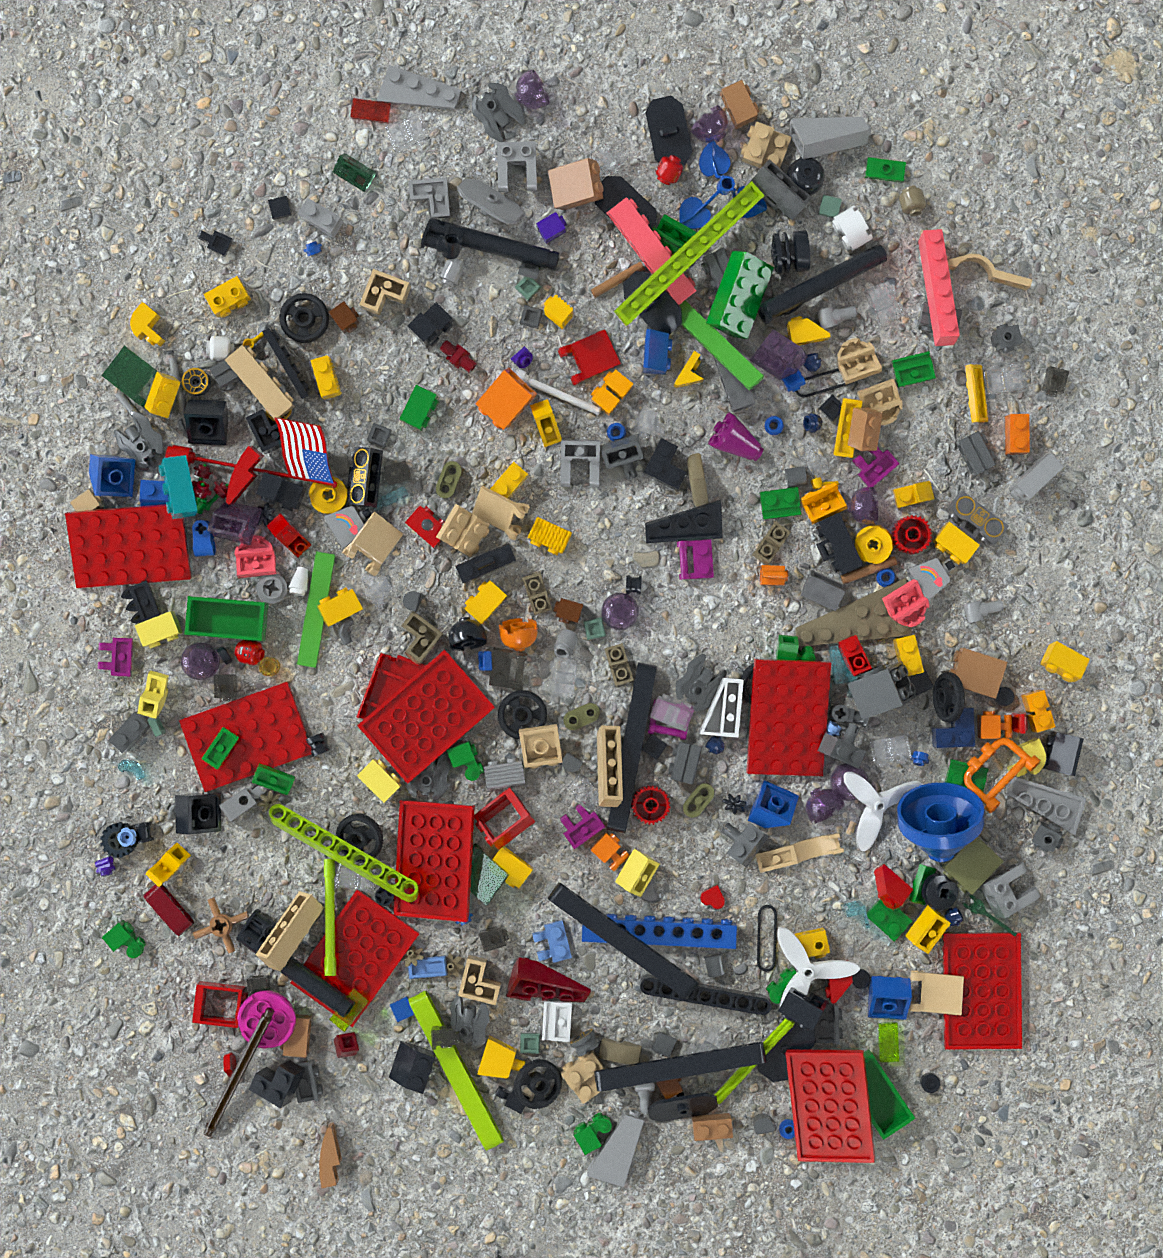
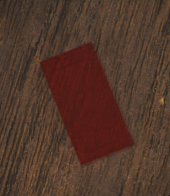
[350,98,391,124]

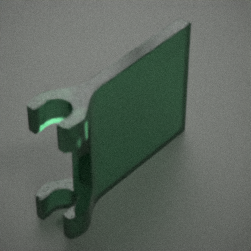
[101,345,159,407]
[470,843,509,906]
[962,894,1017,936]

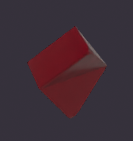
[333,1032,359,1058]

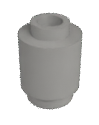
[439,258,464,287]
[554,630,578,659]

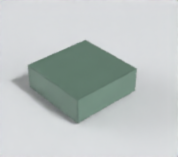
[818,195,842,218]
[515,276,542,301]
[583,618,606,640]
[147,716,166,737]
[520,1033,540,1054]

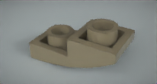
[752,521,791,565]
[522,571,552,615]
[604,643,634,687]
[598,1037,642,1064]

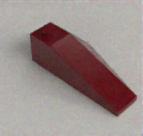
[506,957,591,1002]

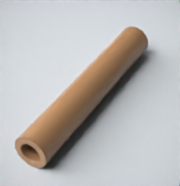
[591,261,645,298]
[840,556,898,584]

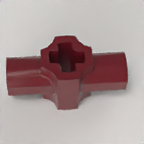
[439,340,477,373]

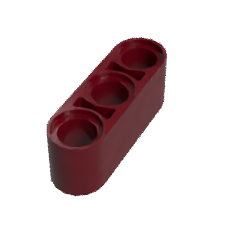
[143,884,194,936]

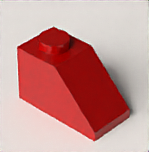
[874,864,913,910]

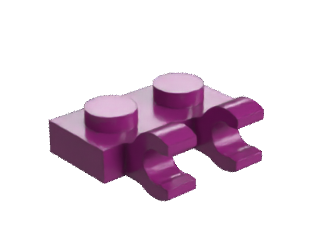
[852,447,899,489]
[97,637,133,677]
[560,803,605,849]

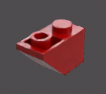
[267,513,312,558]
[838,635,872,677]
[825,960,853,1004]

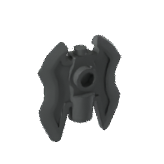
[472,83,525,142]
[114,411,163,468]
[675,654,726,712]
[404,750,451,800]
[448,994,490,1049]

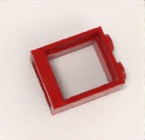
[474,787,536,850]
[192,981,248,1028]

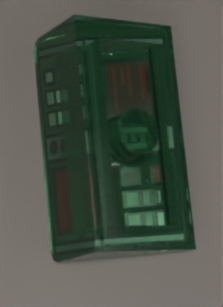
[332,153,376,192]

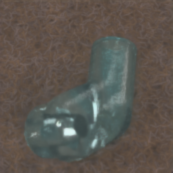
[118,759,146,781]

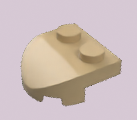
[837,338,882,384]
[857,379,903,425]

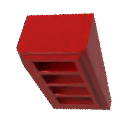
[1011,712,1028,734]

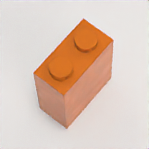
[476,368,537,430]

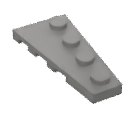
[376,65,462,110]
[1005,777,1086,835]

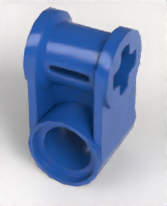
[192,520,216,557]

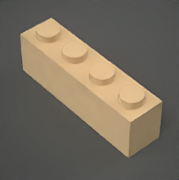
[225,345,295,420]
[597,725,623,807]
[255,891,324,972]

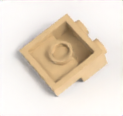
[741,122,792,168]
[436,504,490,558]
[519,724,563,769]
[561,1050,606,1104]

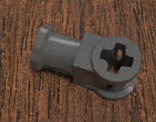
[829,705,869,728]

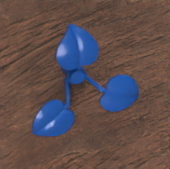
[679,140,767,229]

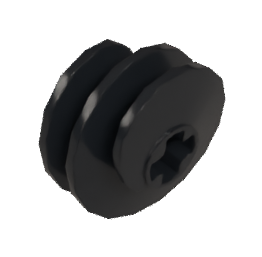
[922,873,958,910]

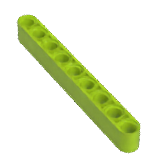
[269,804,418,902]
[408,990,504,1151]

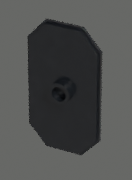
[645,95,693,166]
[595,176,657,229]
[623,271,682,335]
[757,1020,816,1083]
[647,1092,718,1122]

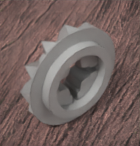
[256,573,287,603]

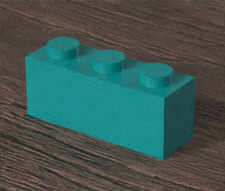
[159,455,198,519]

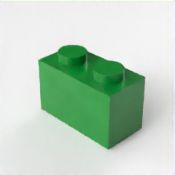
[399,385,439,431]

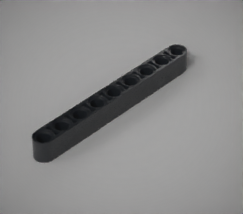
[607,662,657,833]
[548,882,698,999]
[594,1042,767,1092]

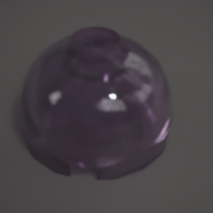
[515,69,550,109]
[690,104,728,143]
[847,486,879,525]
[601,593,639,630]
[180,642,220,680]
[830,763,869,801]
[805,788,845,824]

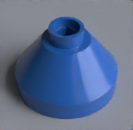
[897,782,984,862]

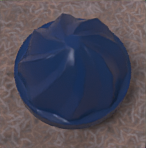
[802,353,822,372]
[803,413,823,433]
[705,735,725,755]
[944,907,964,926]

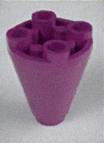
[708,412,764,461]

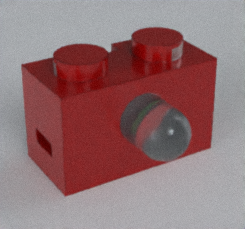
[405,506,445,549]

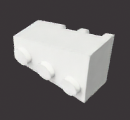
[699,678,744,738]

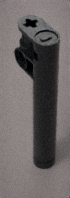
[421,218,560,271]
[758,244,887,325]
[236,909,355,1018]

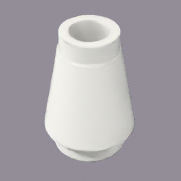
[288,567,308,596]

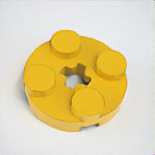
[309,476,348,514]
[854,525,894,564]

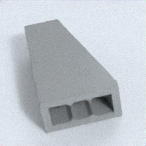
[789,117,871,159]
[587,1110,644,1187]

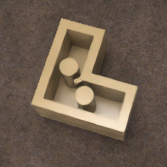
[359,269,411,316]
[458,955,501,1005]

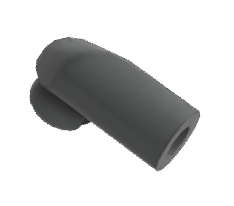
[337,616,354,645]

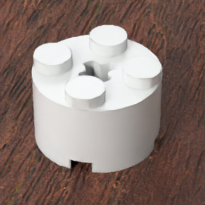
[832,205,873,251]

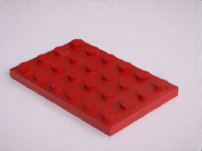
[65,504,192,588]
[357,649,495,784]
[746,659,831,776]
[179,681,311,792]
[393,800,475,922]
[290,889,420,1028]
[943,932,1022,1050]
[786,1050,876,1163]

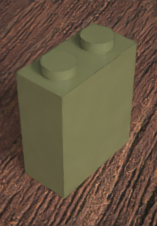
[941,837,1004,895]

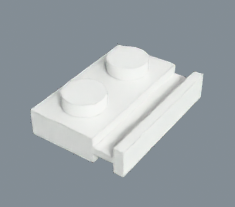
[542,1000,572,1042]

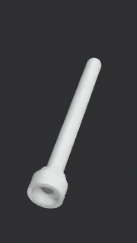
[517,369,601,415]

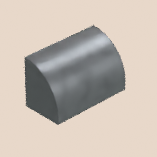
[801,570,846,611]

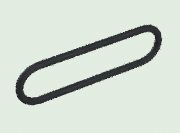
[795,368,856,398]
[757,905,777,972]

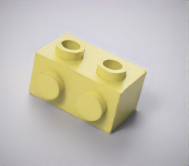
[135,611,183,649]
[357,758,402,803]
[615,849,660,897]

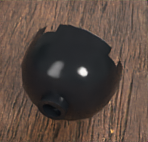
[787,157,825,196]
[449,617,488,651]

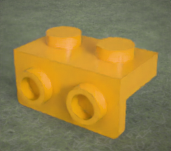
[801,482,847,525]

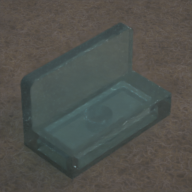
[828,645,856,684]
[841,900,870,929]

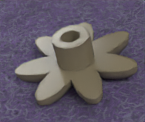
[257,790,281,813]
[401,945,424,967]
[446,953,464,978]

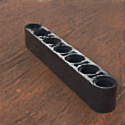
[640,974,771,1015]

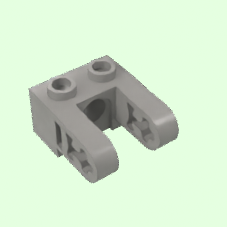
[497,141,537,192]
[561,439,600,488]
[980,861,1041,919]

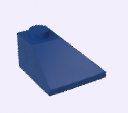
[89,454,136,497]
[748,780,799,828]

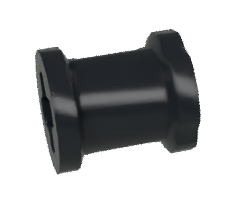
[134,821,154,844]

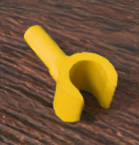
[242,332,264,350]
[811,477,839,489]

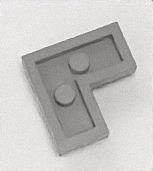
[409,177,450,219]

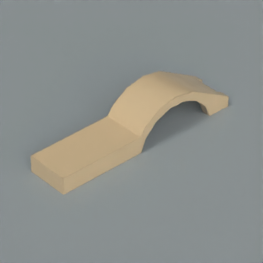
[947,254,1033,290]
[756,833,844,873]

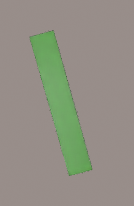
[679,300,764,391]
[297,551,336,668]

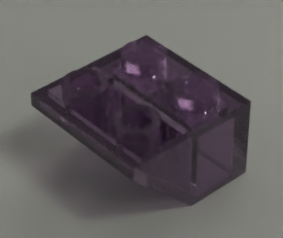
[750,329,808,380]
[207,502,262,545]

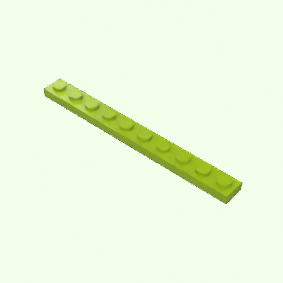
[613,181,764,326]

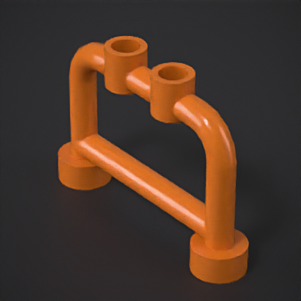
[964,738,1041,814]

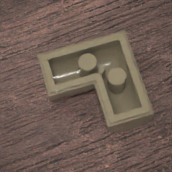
[687,453,709,507]
[401,611,443,664]

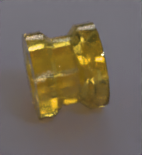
[259,657,280,676]

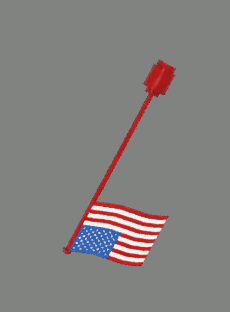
[165,417,338,488]

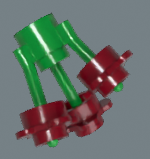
[192,464,229,514]

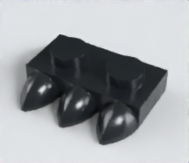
[121,581,161,624]

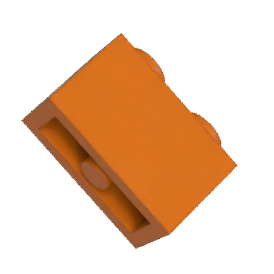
[1005,414,1030,455]

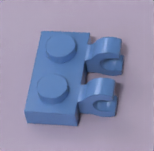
[532,920,572,963]

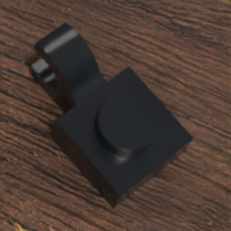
[197,230,233,257]
[495,1085,530,1114]

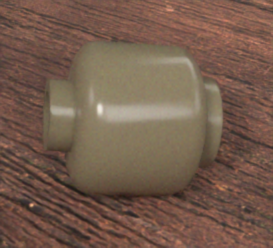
[899,186,926,217]

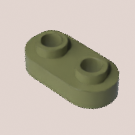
[436,461,462,499]
[563,703,600,730]
[683,783,714,818]

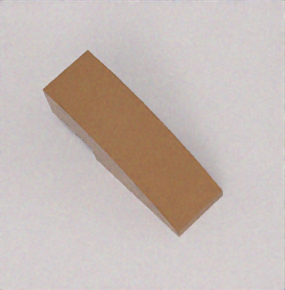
[319,1122,342,1189]

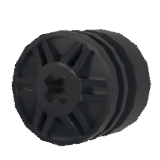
[771,230,810,274]

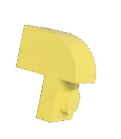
[137,670,169,719]
[1007,738,1046,777]

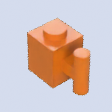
[760,565,788,586]
[977,711,1012,739]
[591,832,630,872]

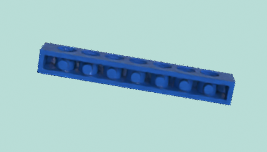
[582,914,737,949]

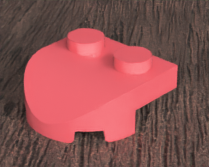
[235,535,276,578]
[882,579,929,627]

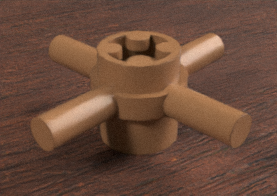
[193,897,250,954]

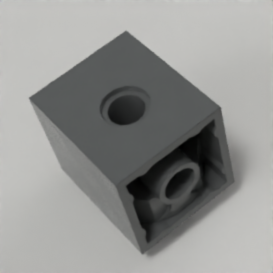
[848,661,917,720]

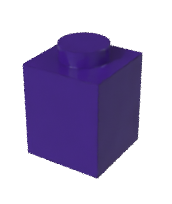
[536,212,567,244]

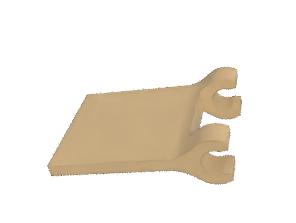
[472,486,530,540]
[342,512,403,576]
[909,970,964,1015]

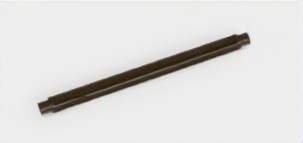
[203,1007,275,1137]

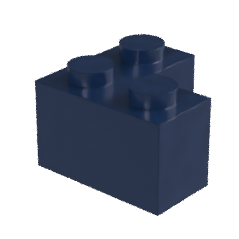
[932,707,975,748]

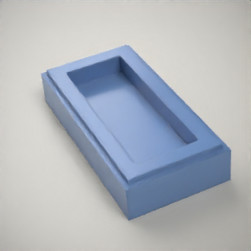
[408,955,448,979]

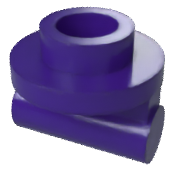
[510,346,533,368]
[95,856,116,877]

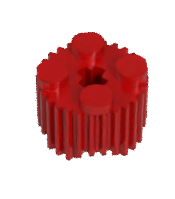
[891,515,932,555]
[631,785,671,825]

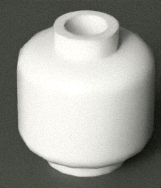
[206,336,234,361]

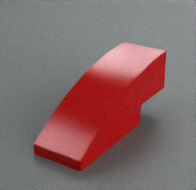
[226,446,264,505]

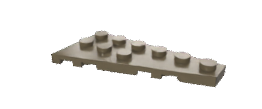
[795,578,912,647]

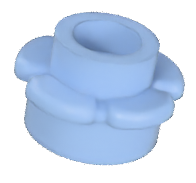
[826,720,842,736]
[117,828,136,847]

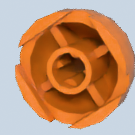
[499,618,538,652]

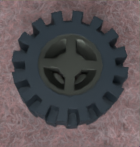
[100,822,138,858]

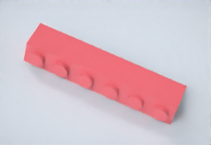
[607,197,696,305]
[918,229,960,346]

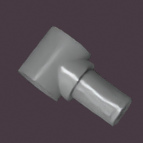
[817,306,857,330]
[963,600,1004,623]
[635,1083,655,1113]

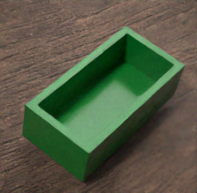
[706,251,774,339]
[184,596,269,641]
[864,1049,916,1140]

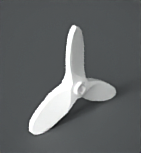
[844,772,923,851]
[777,927,860,1014]

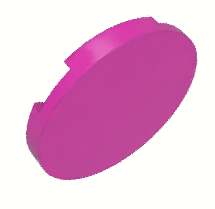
[237,991,296,1049]

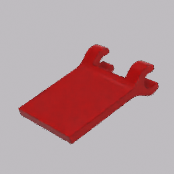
[558,329,621,386]

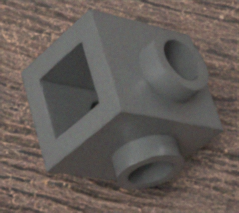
[990,324,1023,353]
[1032,821,1064,852]

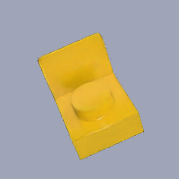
[673,351,704,388]
[893,481,935,508]

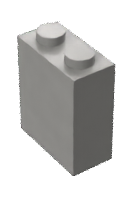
[1009,453,1064,502]

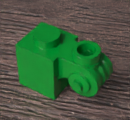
[776,635,816,661]
[447,741,484,781]
[101,920,146,958]
[766,967,797,1004]
[573,1112,612,1155]

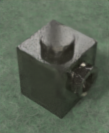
[214,674,237,702]
[479,924,509,952]
[247,974,271,997]

